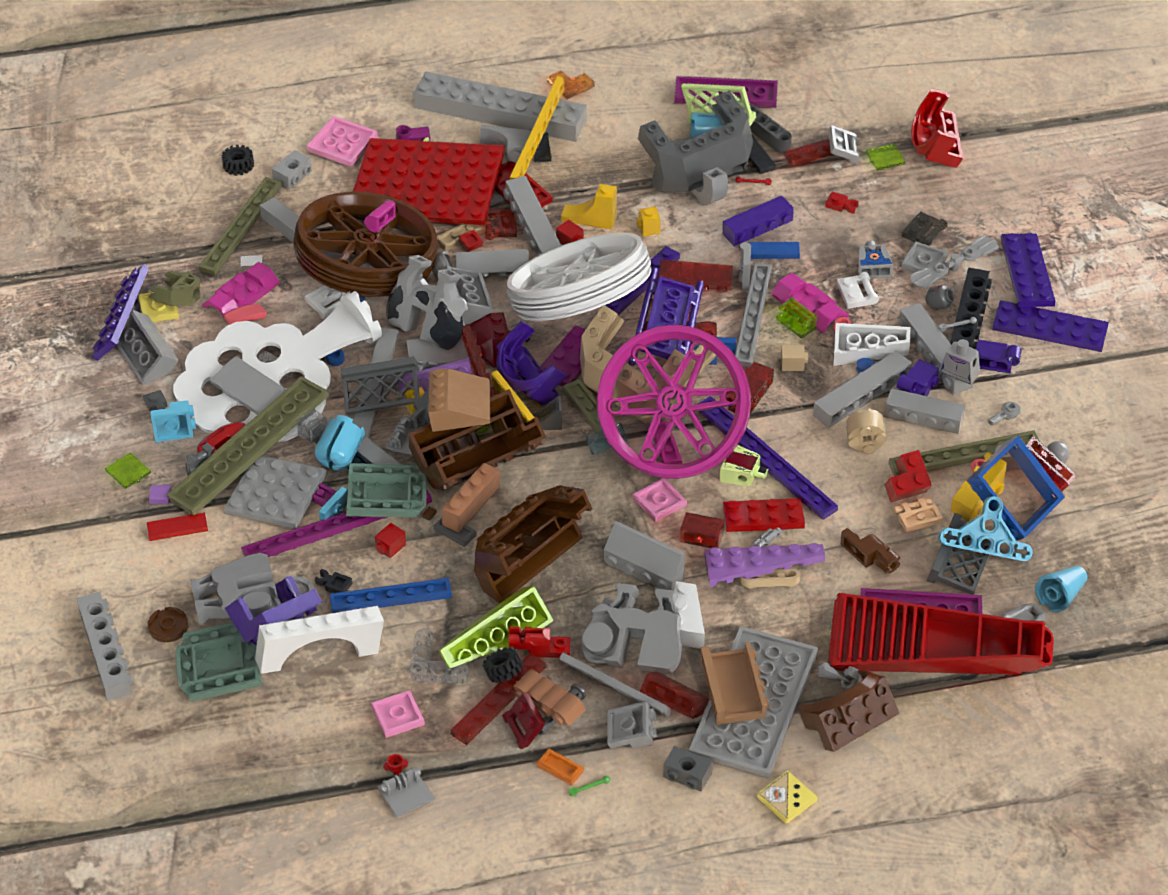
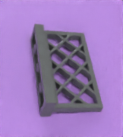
[341,356,420,415]
[927,513,990,595]

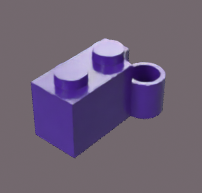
[976,339,1022,374]
[896,359,940,396]

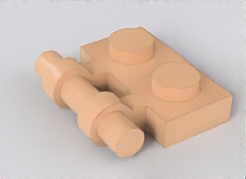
[893,497,943,533]

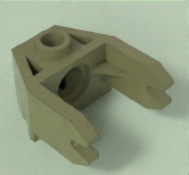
[149,271,200,306]

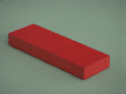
[147,512,208,541]

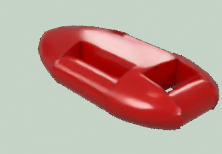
[197,422,246,455]

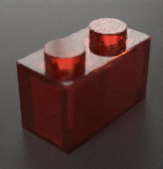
[680,512,724,548]

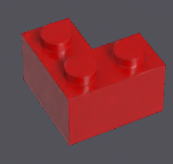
[884,450,932,502]

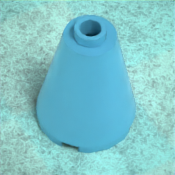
[1035,566,1087,613]

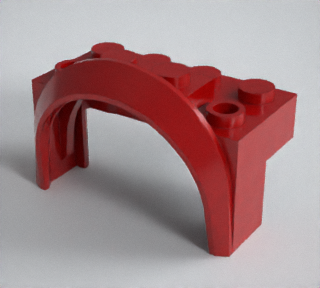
[911,88,963,168]

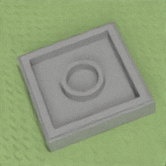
[901,241,949,272]

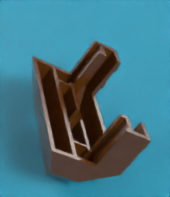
[409,389,546,490]
[474,485,593,604]

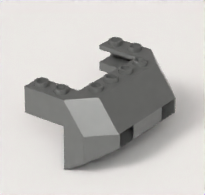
[638,90,753,193]

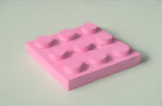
[307,116,378,167]

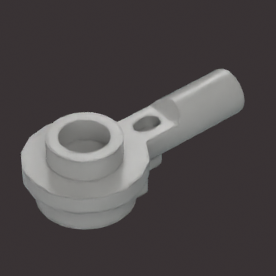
[988,402,1021,426]

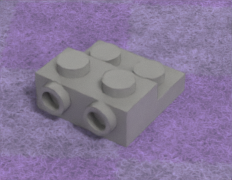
[607,701,657,749]

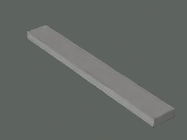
[735,263,772,368]
[353,328,399,438]

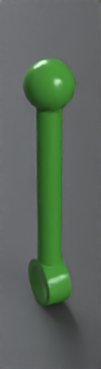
[569,776,611,797]

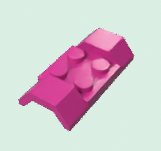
[202,262,279,323]
[772,273,849,334]

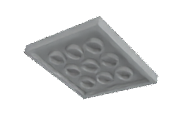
[224,456,326,529]

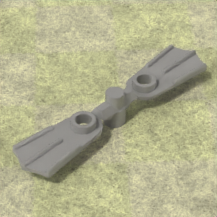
[909,235,999,289]

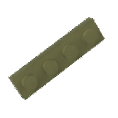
[563,379,605,439]

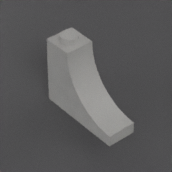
[480,125,532,162]

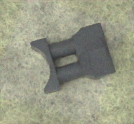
[185,443,214,476]

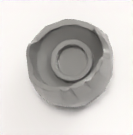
[432,251,452,278]

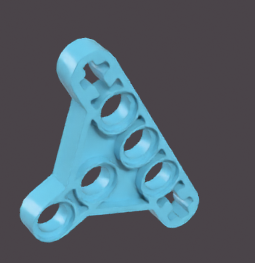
[938,496,1033,561]

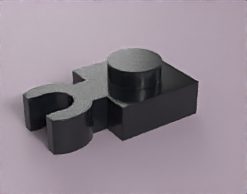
[315,569,353,593]

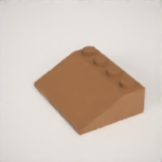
[428,368,490,432]

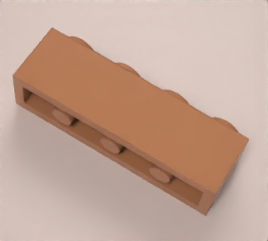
[442,463,500,533]

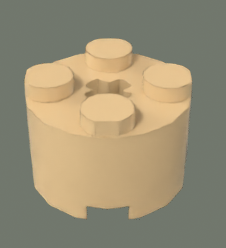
[846,409,886,454]

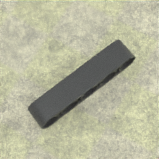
[737,96,792,154]

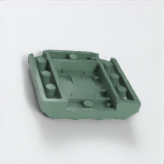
[347,463,427,518]
[175,622,263,702]

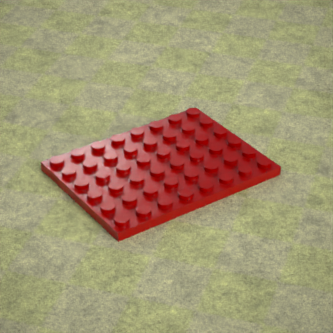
[353,138,505,225]

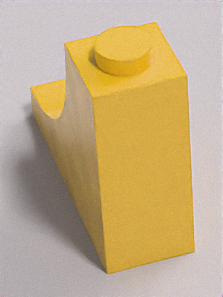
[561,184,617,230]

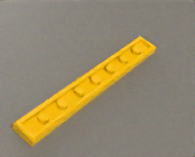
[510,76,564,180]

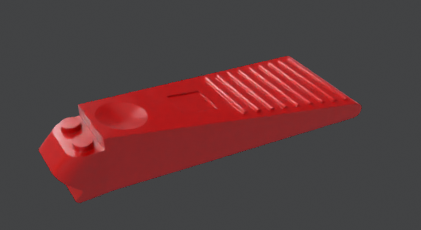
[828,593,1054,675]

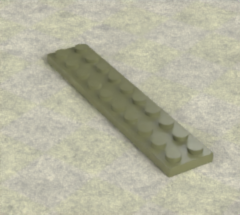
[166,376,329,516]

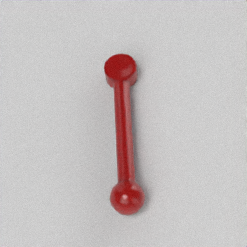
[735,176,772,185]

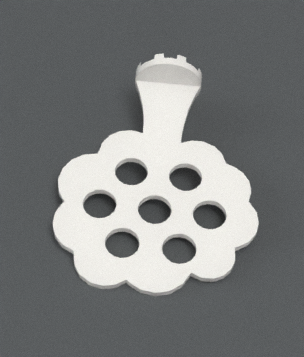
[173,291,382,442]

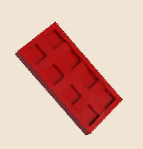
[495,161,553,207]
[723,498,805,532]

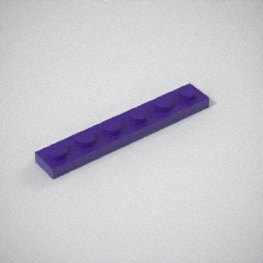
[600,246,680,315]

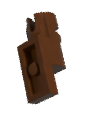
[840,528,901,573]

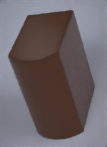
[423,506,437,521]

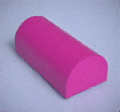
[365,200,395,233]

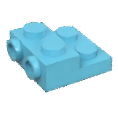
[150,400,196,442]

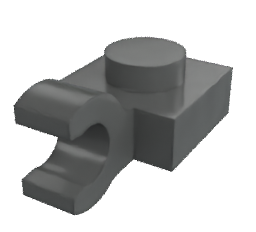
[143,390,168,412]

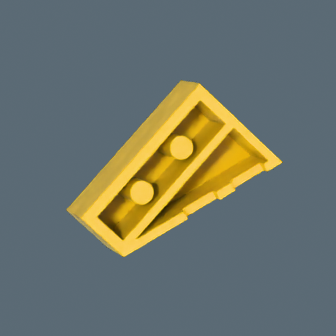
[951,452,1007,522]

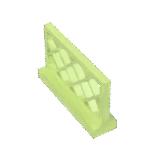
[681,83,756,126]

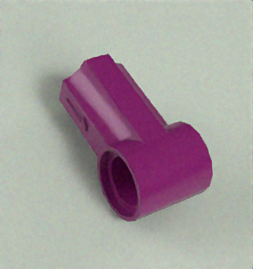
[396,125,430,141]

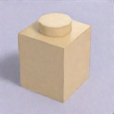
[781,345,808,371]

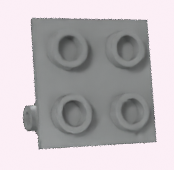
[385,416,422,456]
[377,767,435,818]

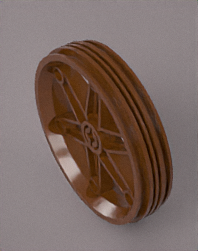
[294,192,438,297]

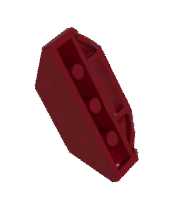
[466,312,510,368]

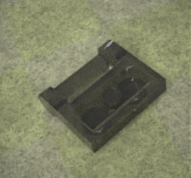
[902,211,948,246]

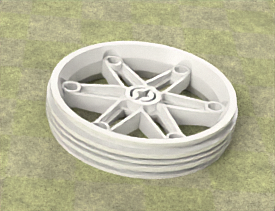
[507,233,651,321]

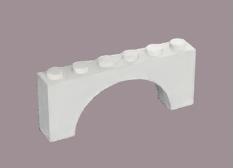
[255,606,384,674]

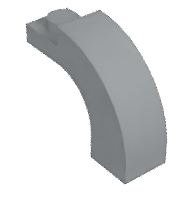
[690,167,728,206]

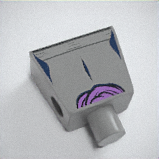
[939,339,980,385]

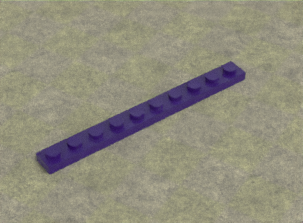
[698,396,838,520]

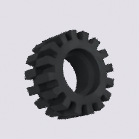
[222,145,254,176]
[483,647,523,683]

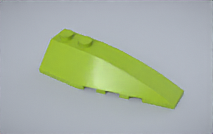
[439,586,554,668]

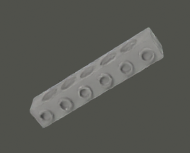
[77,592,133,701]

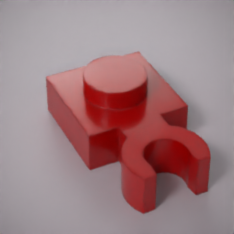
[825,191,859,214]

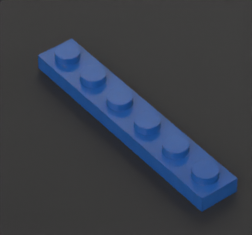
[330,578,452,613]

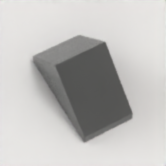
[533,396,562,430]

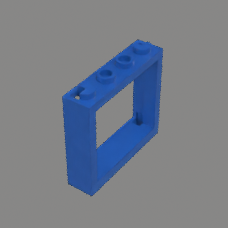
[966,435,1065,541]

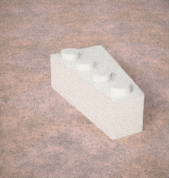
[833,323,910,366]

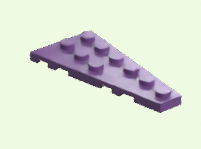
[705,543,825,587]

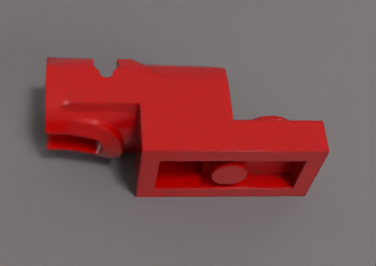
[509,626,570,658]

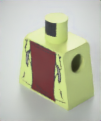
[720,445,768,486]

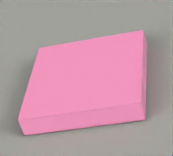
[633,478,687,522]
[371,690,425,738]

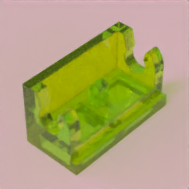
[776,297,817,339]

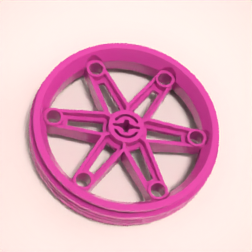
[597,325,751,479]

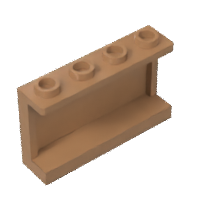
[700,641,769,725]

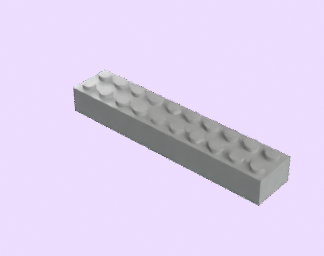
[414,71,587,142]

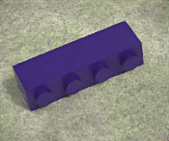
[722,195,794,246]

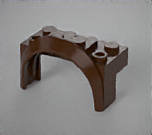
[797,670,900,752]

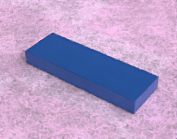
[748,242,800,259]

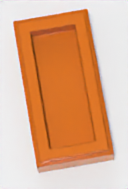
[537,749,584,786]

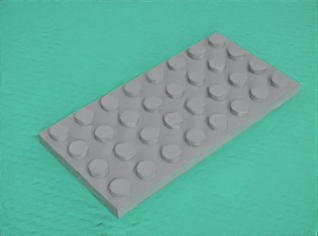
[689,626,818,778]

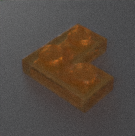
[547,71,595,100]

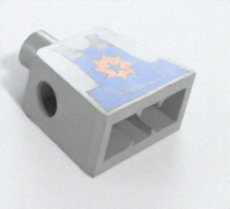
[858,241,893,279]

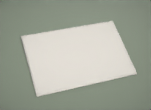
[241,255,262,266]

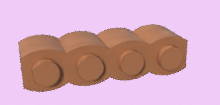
[514,669,586,727]

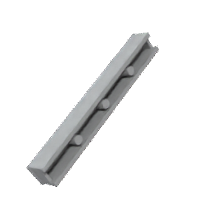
[259,197,355,263]

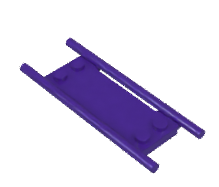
[628,267,704,366]

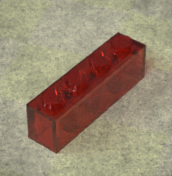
[658,259,733,293]

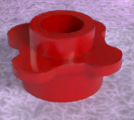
[383,754,408,776]

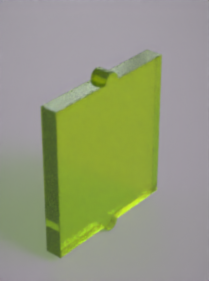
[866,144,905,171]
[105,452,151,489]

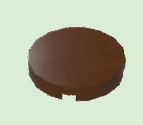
[148,607,189,643]

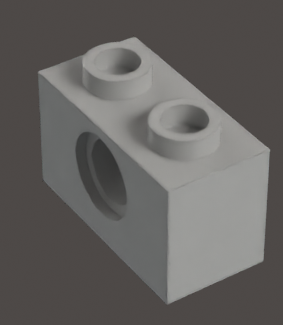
[272,150,312,190]

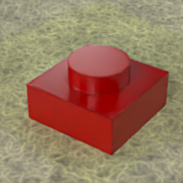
[458,230,483,252]

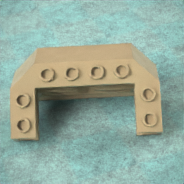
[580,306,695,423]

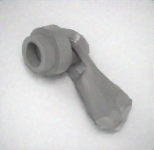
[818,662,860,690]

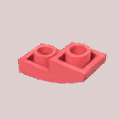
[224,304,267,325]

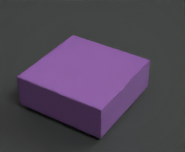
[149,485,171,504]

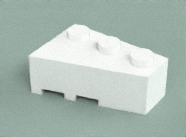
[674,581,705,649]

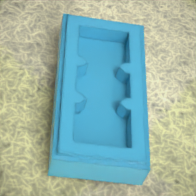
[319,487,348,520]

